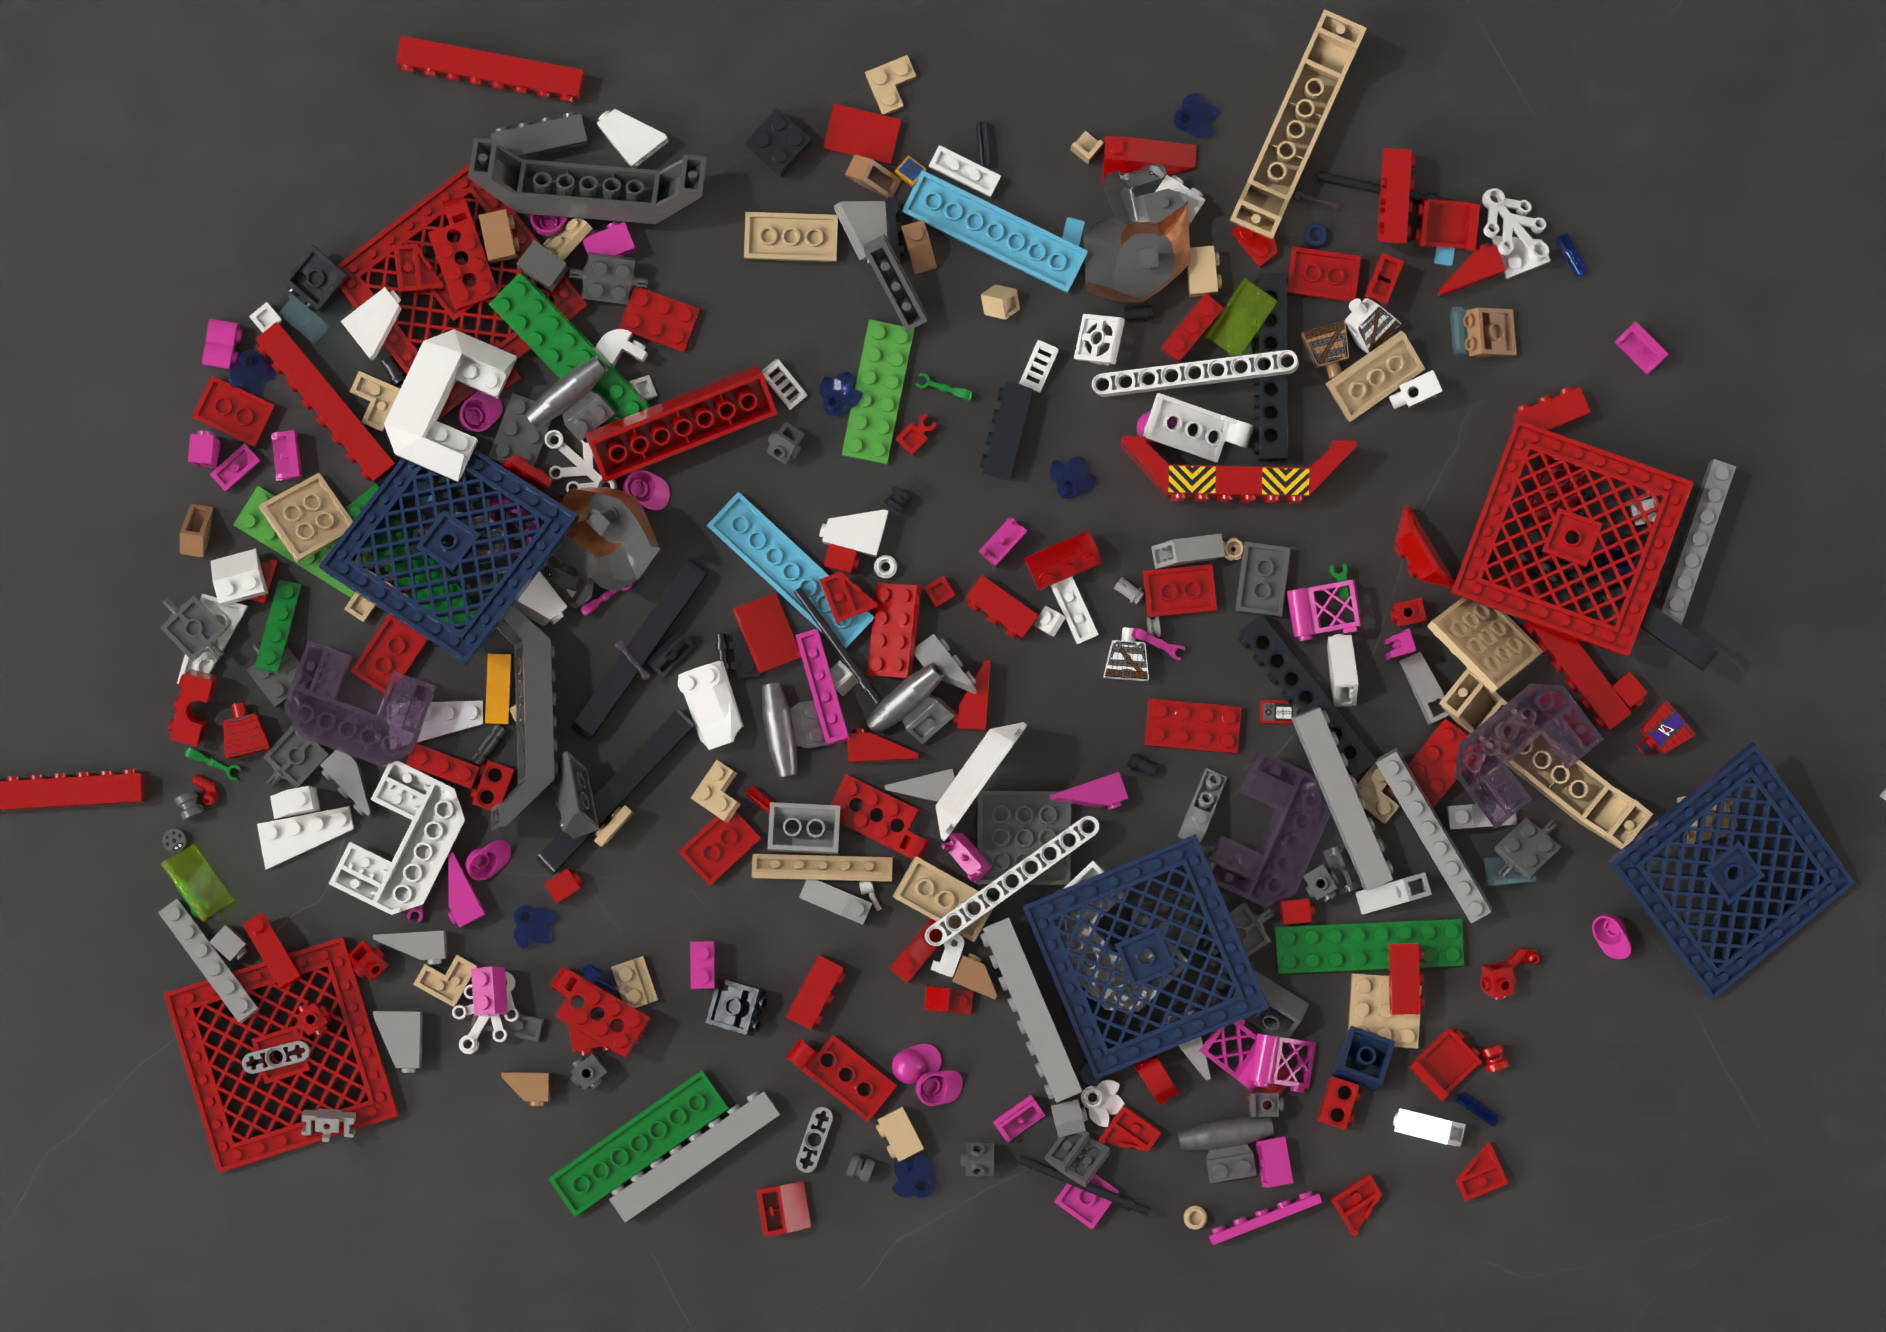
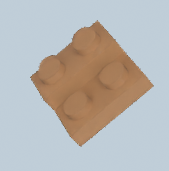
[1463,308,1517,357]

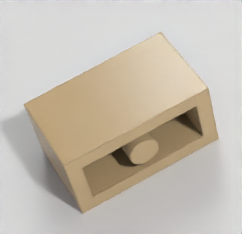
[1186,246,1222,297]
[876,1106,924,1162]

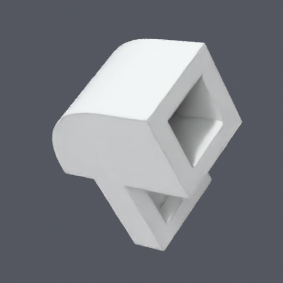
[595,329,648,367]

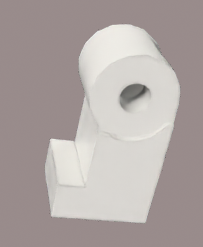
[930,933,964,978]

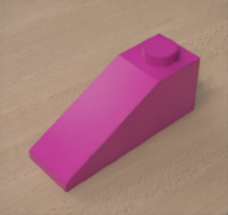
[1050,772,1128,810]
[448,852,487,927]

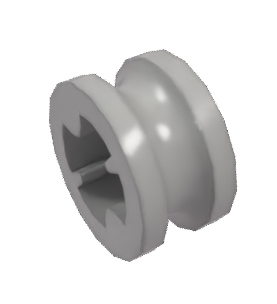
[1147,616,1161,637]

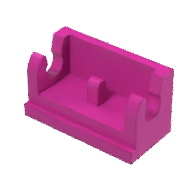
[1614,321,1668,375]
[271,430,303,481]
[979,517,1027,567]
[1384,628,1416,661]
[941,833,992,883]
[992,1094,1045,1143]
[1254,1137,1293,1188]

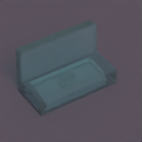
[278,294,329,344]
[1450,306,1474,356]
[1484,857,1536,886]

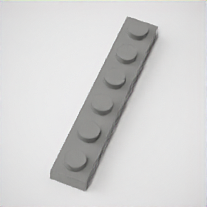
[158,899,260,1024]

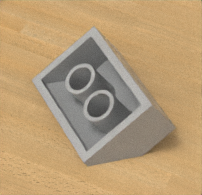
[768,802,840,854]

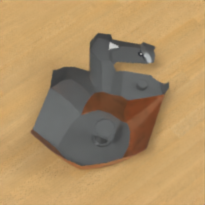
[1083,164,1190,302]
[531,487,660,609]

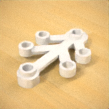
[1482,188,1549,262]
[545,430,618,492]
[452,971,519,1054]

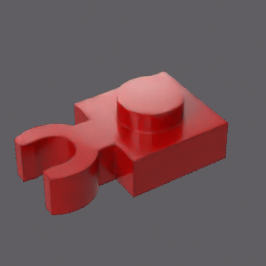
[895,414,936,455]

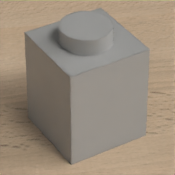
[209,925,249,961]
[1051,1099,1088,1138]

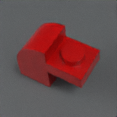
[1133,1055,1179,1105]

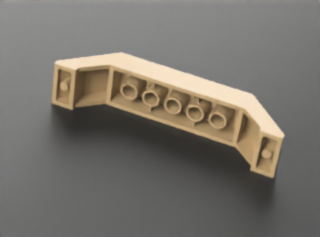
[1230,9,1367,239]
[1439,669,1653,849]

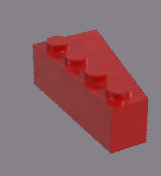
[1377,148,1416,243]

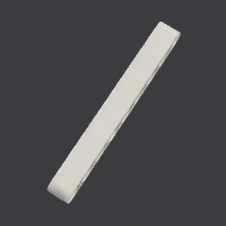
[1092,350,1299,397]
[925,816,1099,946]

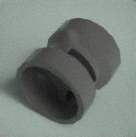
[174,790,205,821]
[846,1153,876,1183]

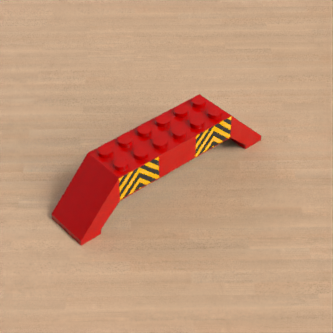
[1121,436,1356,504]

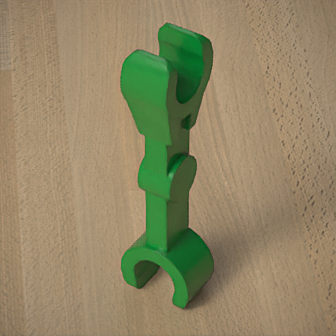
[916,373,973,402]
[185,748,242,780]

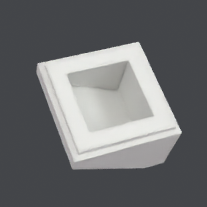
[629,375,658,401]
[830,660,858,696]

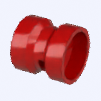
[1480,1043,1510,1073]

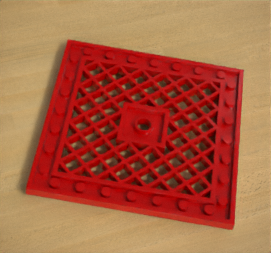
[338,164,588,419]
[1451,420,1694,658]
[164,937,399,1173]

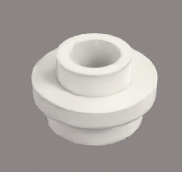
[874,555,897,579]

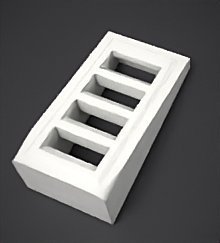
[1019,340,1059,393]
[762,359,807,410]

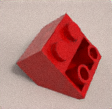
[757,1181,811,1237]

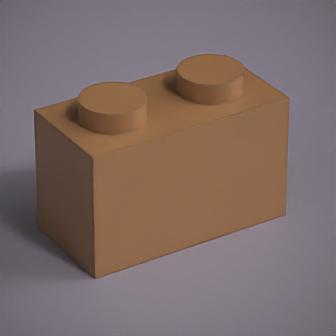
[479,209,520,264]

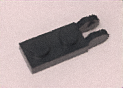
[885,197,904,261]

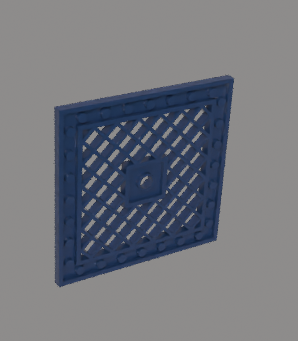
[319,449,579,666]
[1608,742,1855,1001]
[1022,834,1269,1080]

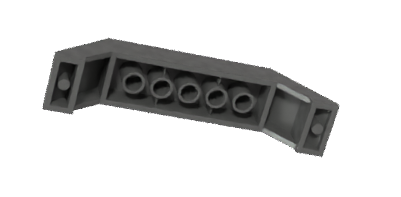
[468,138,707,224]
[491,605,558,832]

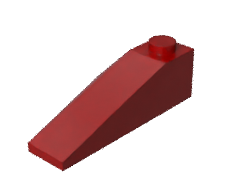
[1102,136,1196,187]

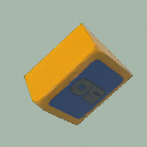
[894,155,927,188]

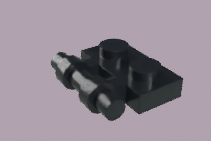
[715,631,760,680]

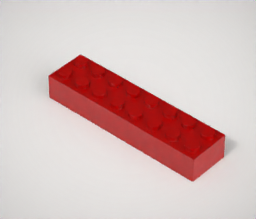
[584,365,777,483]

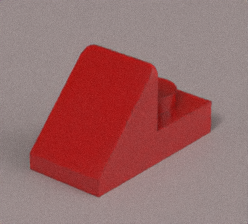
[924,986,973,1014]

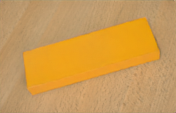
[485,654,512,724]

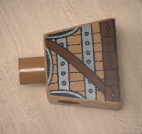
[1300,321,1349,379]

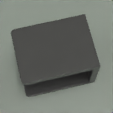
[516,240,569,291]

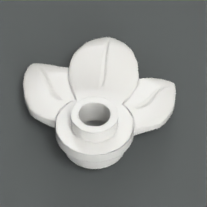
[1081,1080,1125,1127]

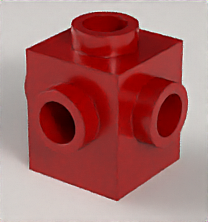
[346,940,389,982]
[1480,961,1516,1000]
[295,1002,331,1037]

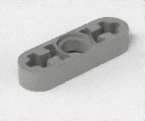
[242,1041,311,1074]
[796,1107,833,1173]

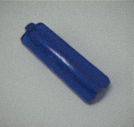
[1556,233,1587,277]
[1457,1092,1500,1126]

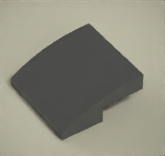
[1045,1131,1111,1187]

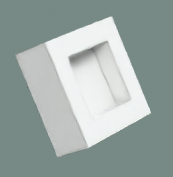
[249,302,283,333]
[1629,499,1656,526]
[1033,606,1066,637]

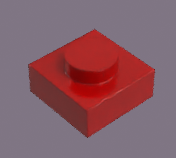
[924,576,956,608]

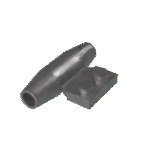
[526,356,616,441]
[866,662,955,744]
[762,682,827,777]
[1178,1116,1274,1183]

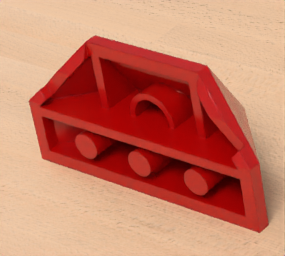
[1394,506,1455,589]

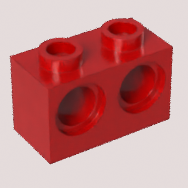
[1363,253,1404,308]
[470,760,516,811]
[1317,1076,1362,1130]

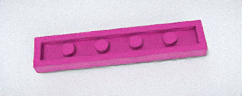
[795,628,850,746]
[1208,1190,1322,1245]

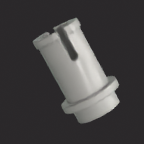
[1114,577,1145,604]

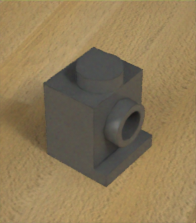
[1249,1092,1283,1117]

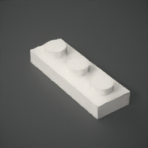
[929,145,1001,198]
[1050,576,1099,645]

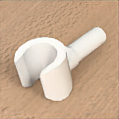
[859,881,882,911]

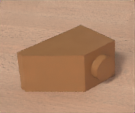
[845,154,902,199]
[901,220,937,275]
[180,504,214,557]
[952,953,997,999]
[501,1072,551,1106]

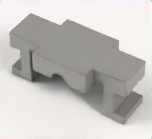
[302,1109,356,1142]

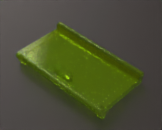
[1205,278,1278,357]
[161,843,234,922]

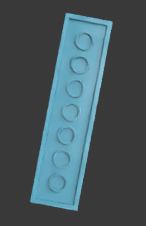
[902,170,1088,294]
[707,492,875,649]

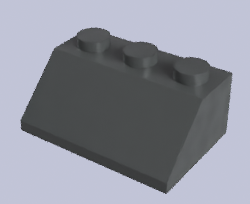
[552,751,599,839]
[1230,970,1309,1047]

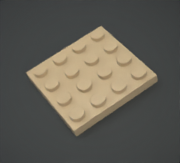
[1427,598,1544,693]

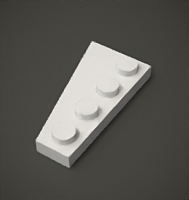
[177,594,248,684]
[389,701,484,750]
[257,806,354,870]

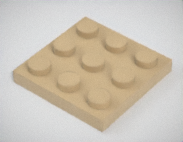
[259,473,353,564]
[1348,974,1422,1048]

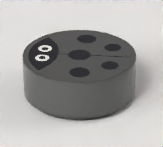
[162,829,187,852]

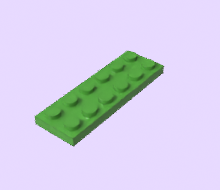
[842,319,914,465]
[233,486,374,598]

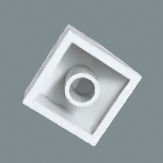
[211,549,268,606]

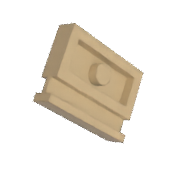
[542,217,593,260]
[594,806,634,847]
[611,956,658,1008]

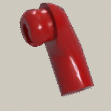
[191,774,219,806]
[1505,948,1540,970]

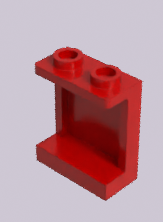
[1414,198,1480,251]
[1408,1028,1483,1101]

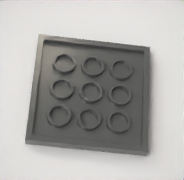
[977,791,1071,885]

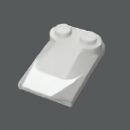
[678,660,744,750]

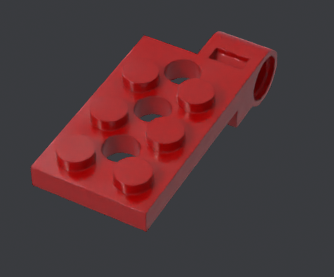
[428,196,499,310]
[831,774,930,860]
[549,966,650,1059]
[786,1035,897,1122]

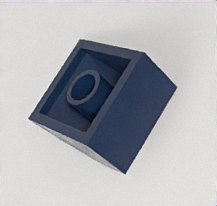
[1332,1026,1395,1091]

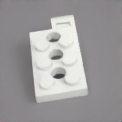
[1143,393,1254,463]

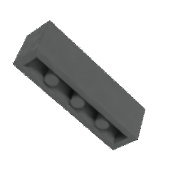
[491,112,589,159]
[864,234,927,331]

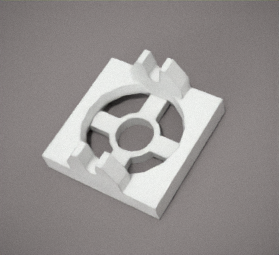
[1074,314,1125,366]

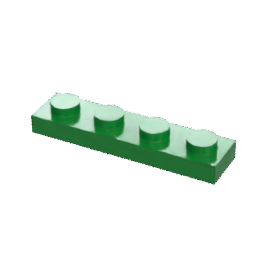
[255,580,302,674]

